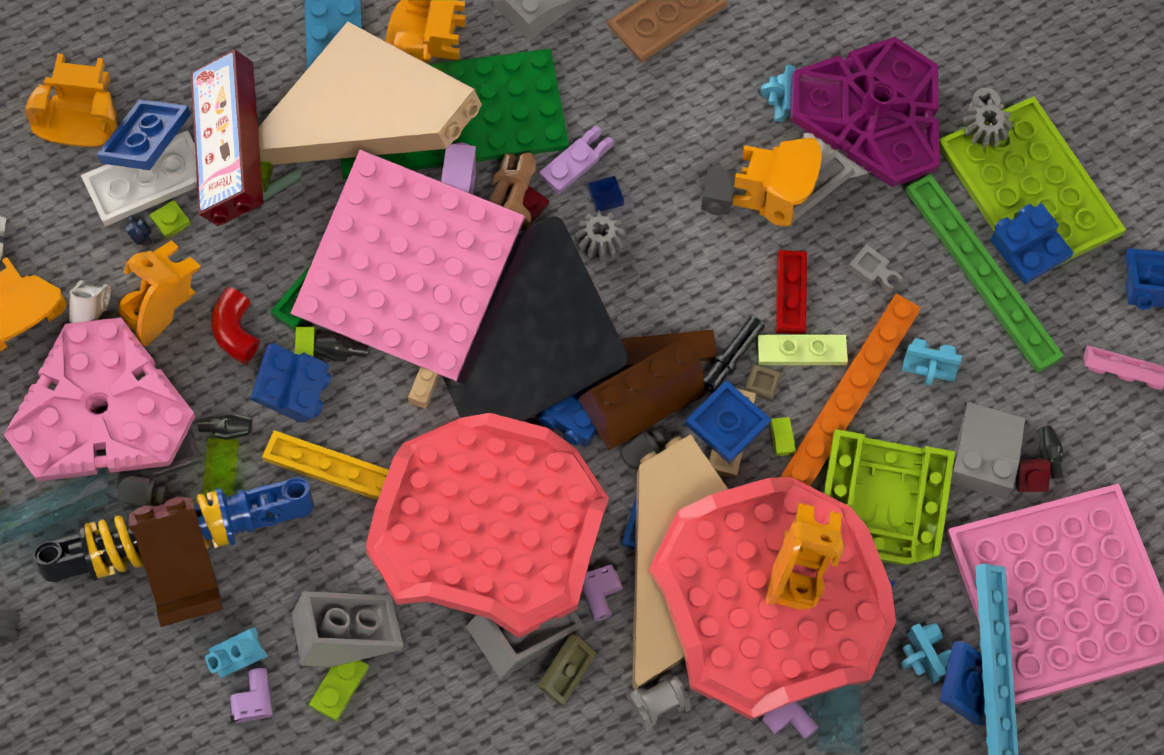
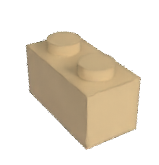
[408,367,439,409]

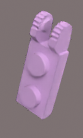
[539,126,614,195]

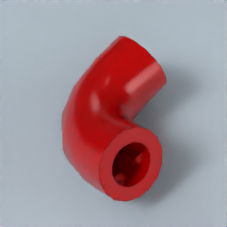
[211,287,260,365]

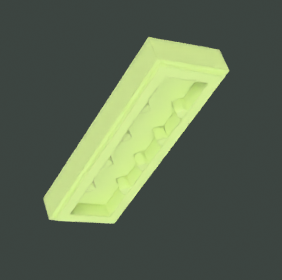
[757,335,848,365]

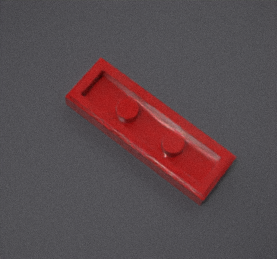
[776,250,807,335]

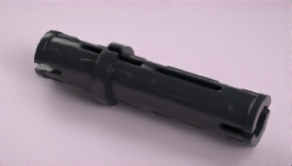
[704,316,765,393]

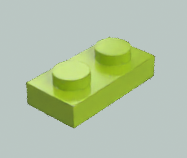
[309,660,369,722]

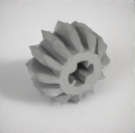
[963,99,1012,149]
[575,210,625,261]

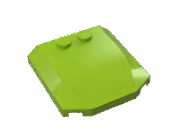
[824,429,956,566]

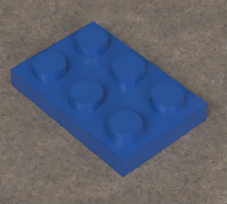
[97,99,191,171]

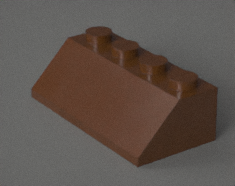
[578,336,706,450]

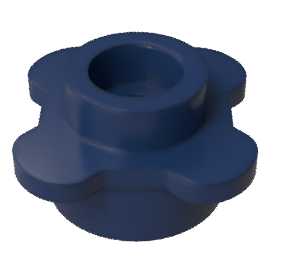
[125,215,152,245]

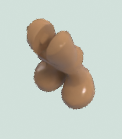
[488,153,537,231]

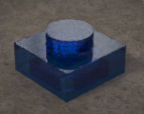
[587,176,624,213]

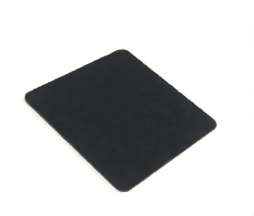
[442,216,628,422]

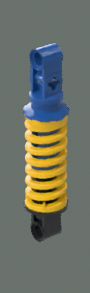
[33,477,314,582]

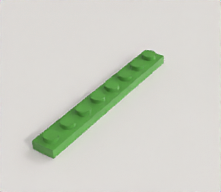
[905,174,1064,374]

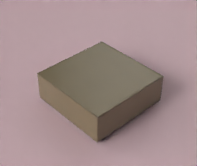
[745,364,782,401]

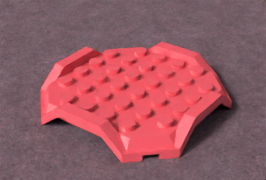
[366,413,609,638]
[648,477,896,720]

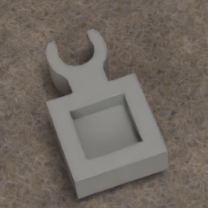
[848,244,902,293]

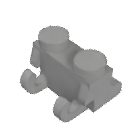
[629,673,691,732]

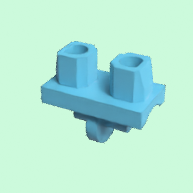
[761,64,795,122]
[902,338,962,386]
[901,623,952,684]
[205,627,268,678]

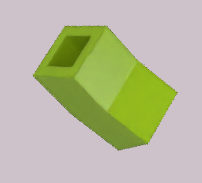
[295,327,316,357]
[770,417,796,456]

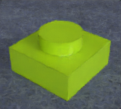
[150,200,191,240]

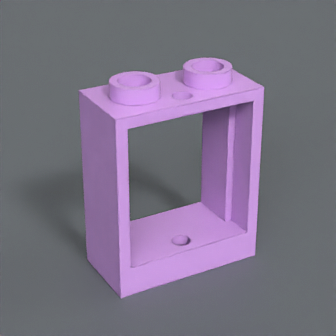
[441,142,476,195]

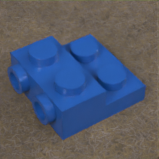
[990,203,1074,285]
[1125,248,1164,310]
[250,343,331,422]
[537,383,598,448]

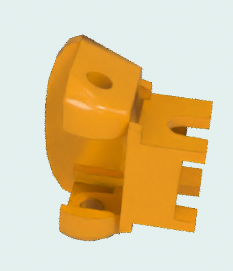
[385,0,466,63]
[25,53,119,147]
[732,137,822,227]
[119,240,201,347]
[0,257,67,352]
[766,503,845,610]

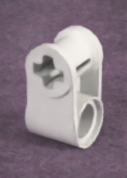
[69,280,111,323]

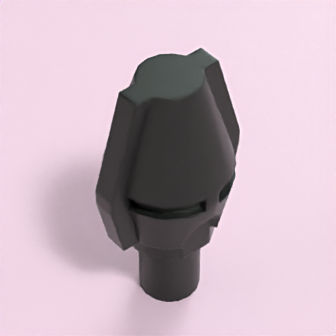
[314,332,368,361]
[198,413,253,440]
[1038,426,1064,480]

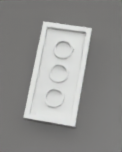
[81,130,197,227]

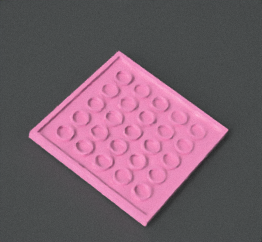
[291,150,525,382]
[946,483,1164,705]

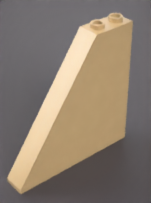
[258,22,482,166]
[632,434,728,690]

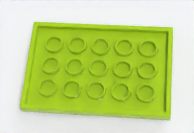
[939,96,1126,267]

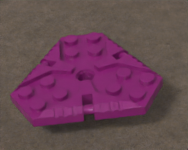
[790,37,940,187]

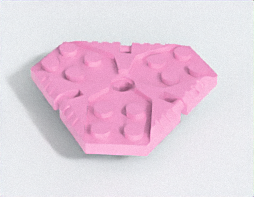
[4,317,195,482]

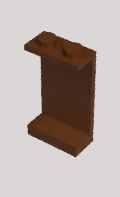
[129,497,223,627]

